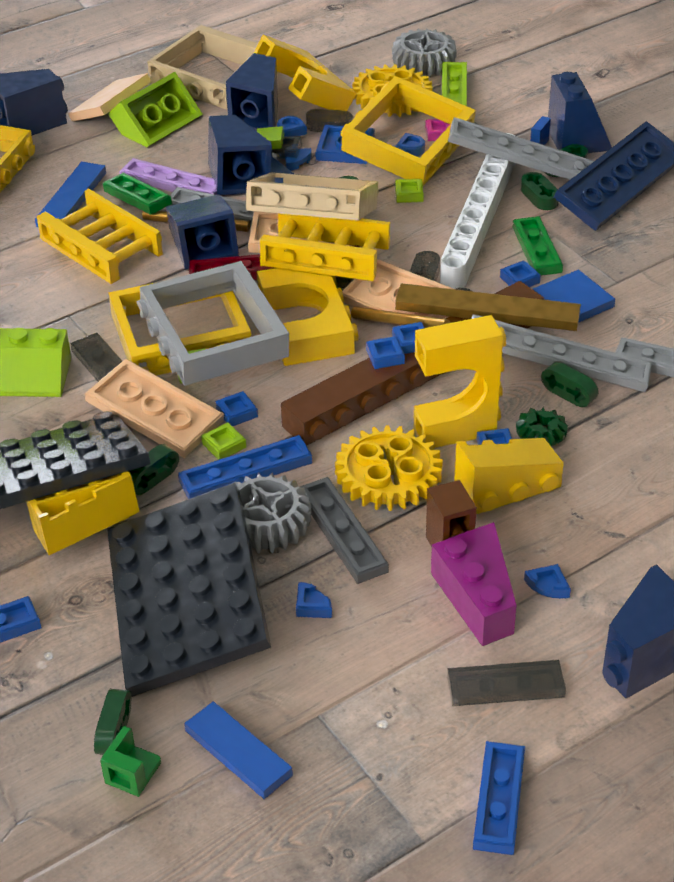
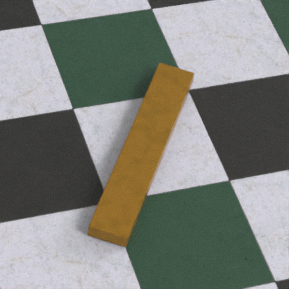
[395,283,581,331]

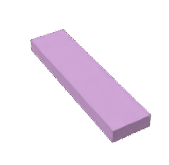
[119,158,217,195]

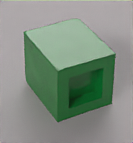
[100,726,161,797]

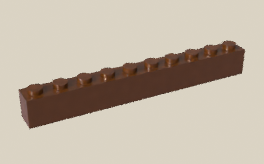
[281,281,544,446]

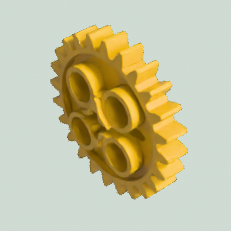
[352,64,433,117]
[335,425,443,511]

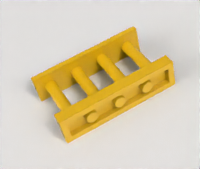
[37,188,163,284]
[260,213,390,281]

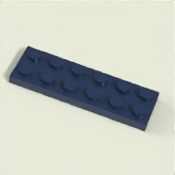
[553,121,674,231]

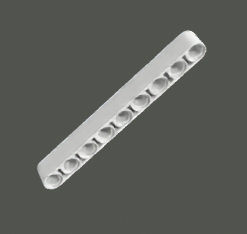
[440,133,516,290]

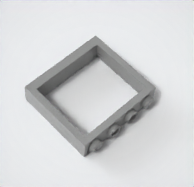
[137,261,289,386]

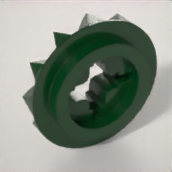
[516,407,568,446]

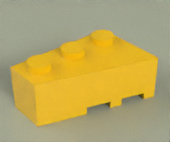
[454,438,564,515]
[26,471,140,556]

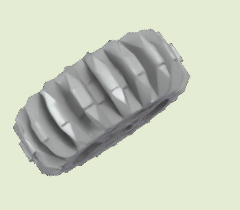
[392,29,457,77]
[234,473,311,554]

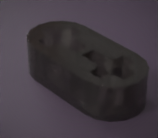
[306,109,353,132]
[410,251,440,282]

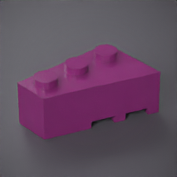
[431,522,517,646]

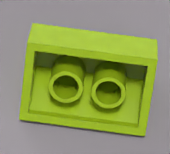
[108,72,203,147]
[0,328,72,397]

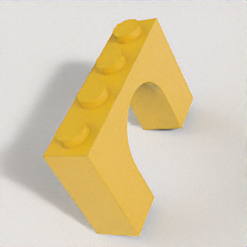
[254,34,356,115]
[257,268,359,366]
[413,315,506,448]

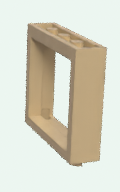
[147,25,258,110]
[246,172,378,220]

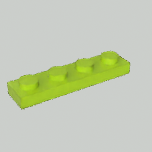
[442,62,467,106]

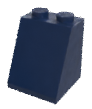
[226,53,278,131]
[0,69,68,136]
[548,71,612,153]
[208,115,272,195]
[166,194,239,270]
[602,564,674,699]

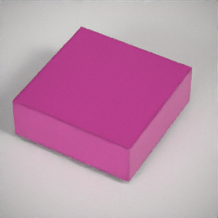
[425,119,450,141]

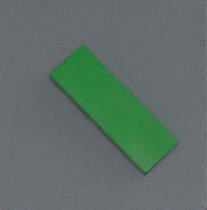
[102,173,172,215]
[512,216,563,276]

